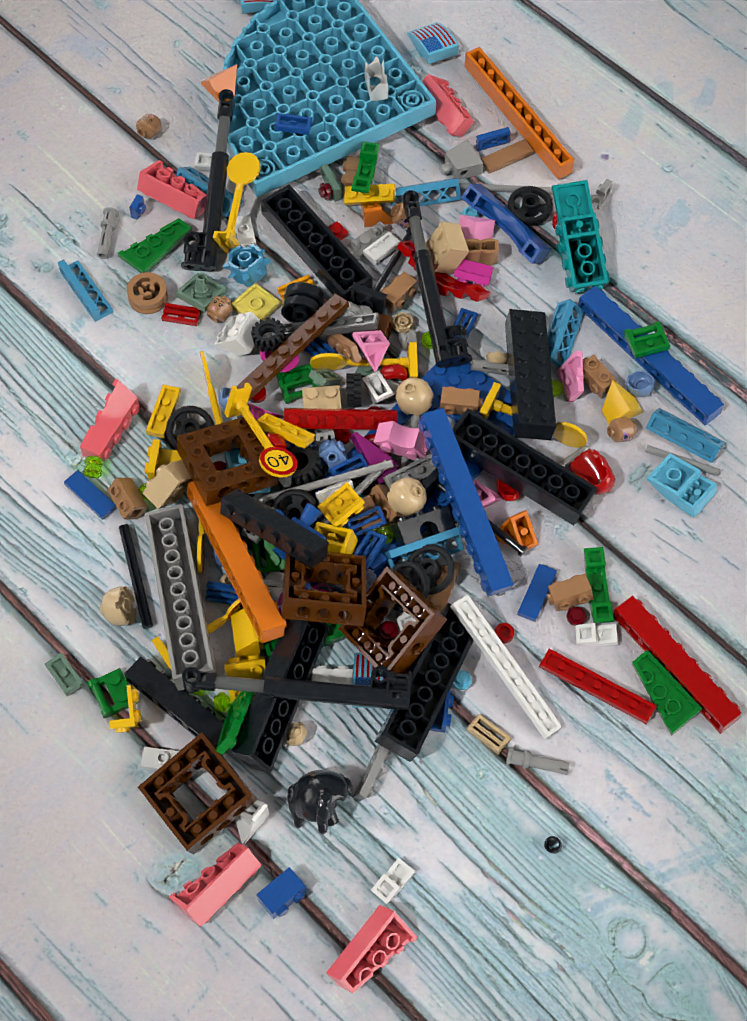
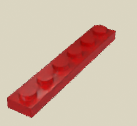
[284,408,397,430]
[539,648,657,725]

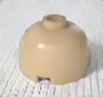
[395,378,434,416]
[387,477,427,517]
[100,586,137,626]

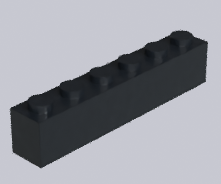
[220,489,329,568]
[124,656,225,747]

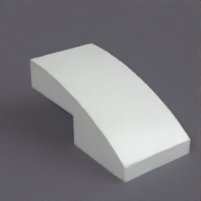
[575,623,619,646]
[371,858,416,904]

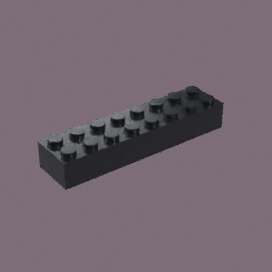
[260,184,373,302]
[505,309,556,441]
[452,408,598,526]
[374,603,474,762]
[231,619,330,773]

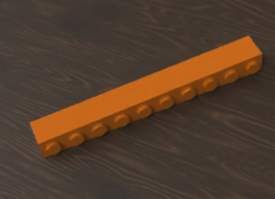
[465,46,574,180]
[187,481,287,643]

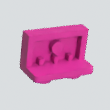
[454,259,493,287]

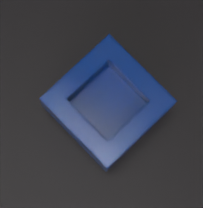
[129,194,146,220]

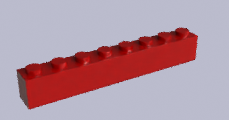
[613,595,742,734]

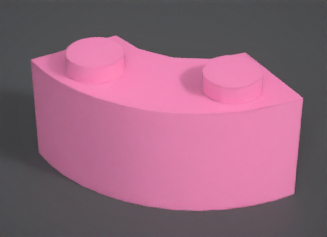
[373,421,427,460]

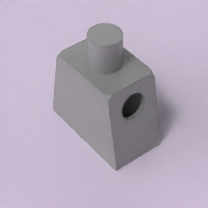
[439,140,483,180]

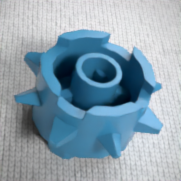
[223,244,271,287]

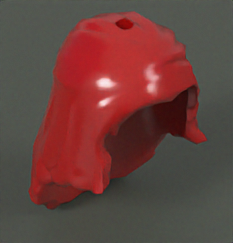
[568,449,616,495]

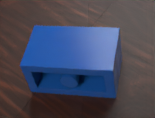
[256,867,306,919]

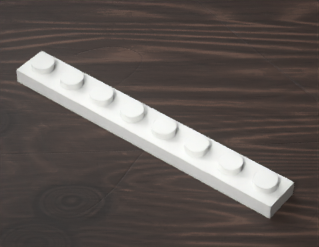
[450,594,562,739]

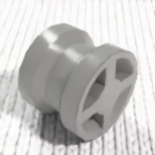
[398,329,418,350]

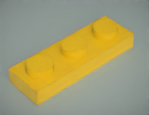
[344,183,396,206]
[146,384,181,438]
[257,413,315,448]

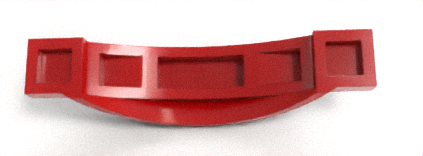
[397,240,490,302]

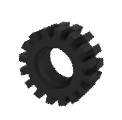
[251,317,286,353]
[346,373,362,407]

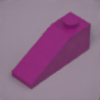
[350,432,399,485]

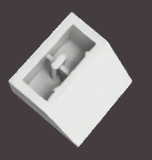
[214,311,260,356]

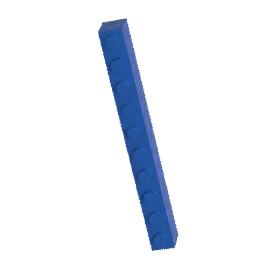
[578,286,724,426]
[418,408,514,597]

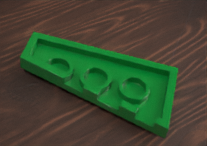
[117,218,192,273]
[632,650,702,736]
[216,691,254,755]

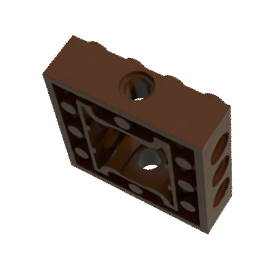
[177,417,279,506]
[282,552,367,626]
[338,567,447,674]
[138,732,258,855]

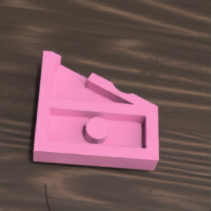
[556,351,584,402]

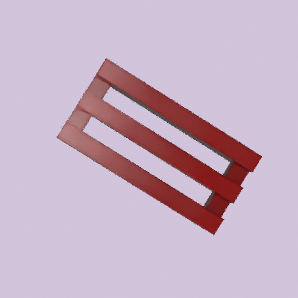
[161,303,201,326]

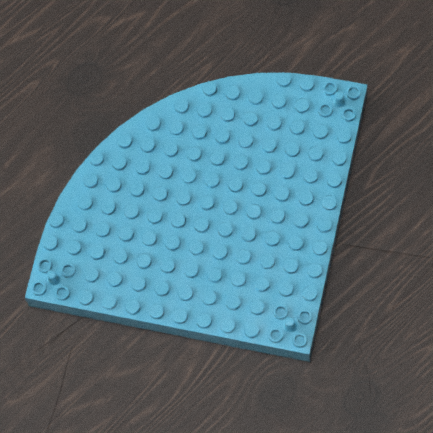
[223,0,436,197]

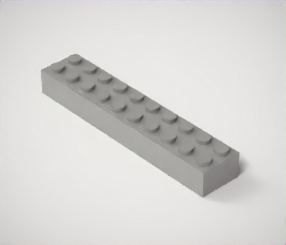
[145,504,216,691]

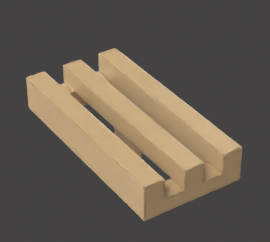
[466,714,511,755]

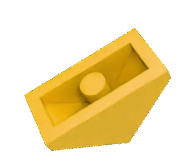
[601,380,643,425]

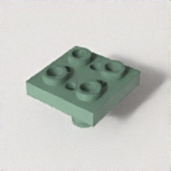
[176,272,227,313]

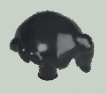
[287,770,353,834]

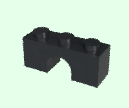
[391,505,456,547]

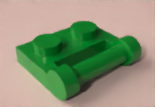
[623,321,670,358]
[276,364,319,404]
[249,538,285,573]
[87,668,137,718]

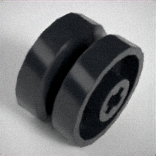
[281,282,324,323]

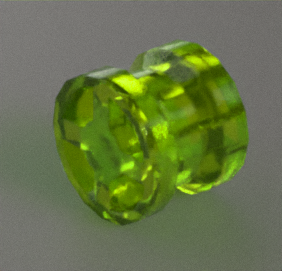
[83,456,103,478]

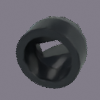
[544,836,562,854]

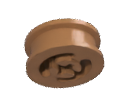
[127,272,168,314]

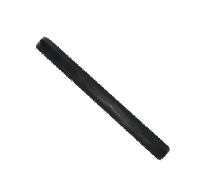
[119,524,153,629]

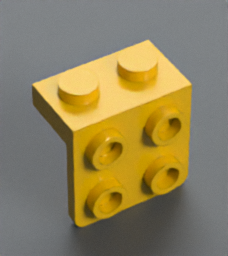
[144,439,182,480]
[317,481,365,527]
[224,653,266,703]
[109,685,142,733]

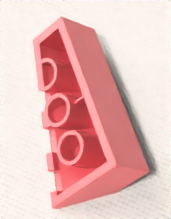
[422,74,474,137]
[137,160,207,219]
[80,379,140,464]
[169,842,262,927]
[326,905,418,993]

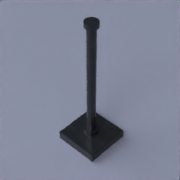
[350,227,412,315]
[421,468,528,557]

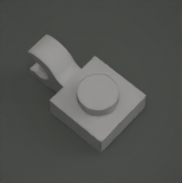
[591,179,613,210]

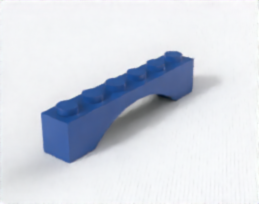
[461,183,552,264]

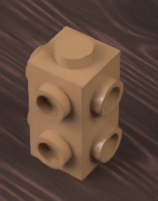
[381,271,418,314]
[583,355,617,399]
[440,386,483,415]
[107,477,148,519]
[369,484,403,527]
[546,574,593,612]

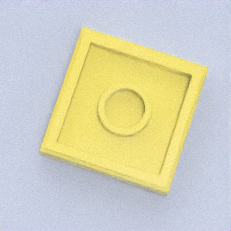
[231,282,281,321]

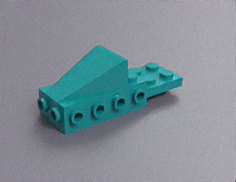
[552,180,609,294]

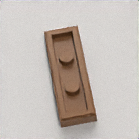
[481,139,534,174]

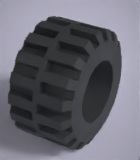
[278,445,325,492]

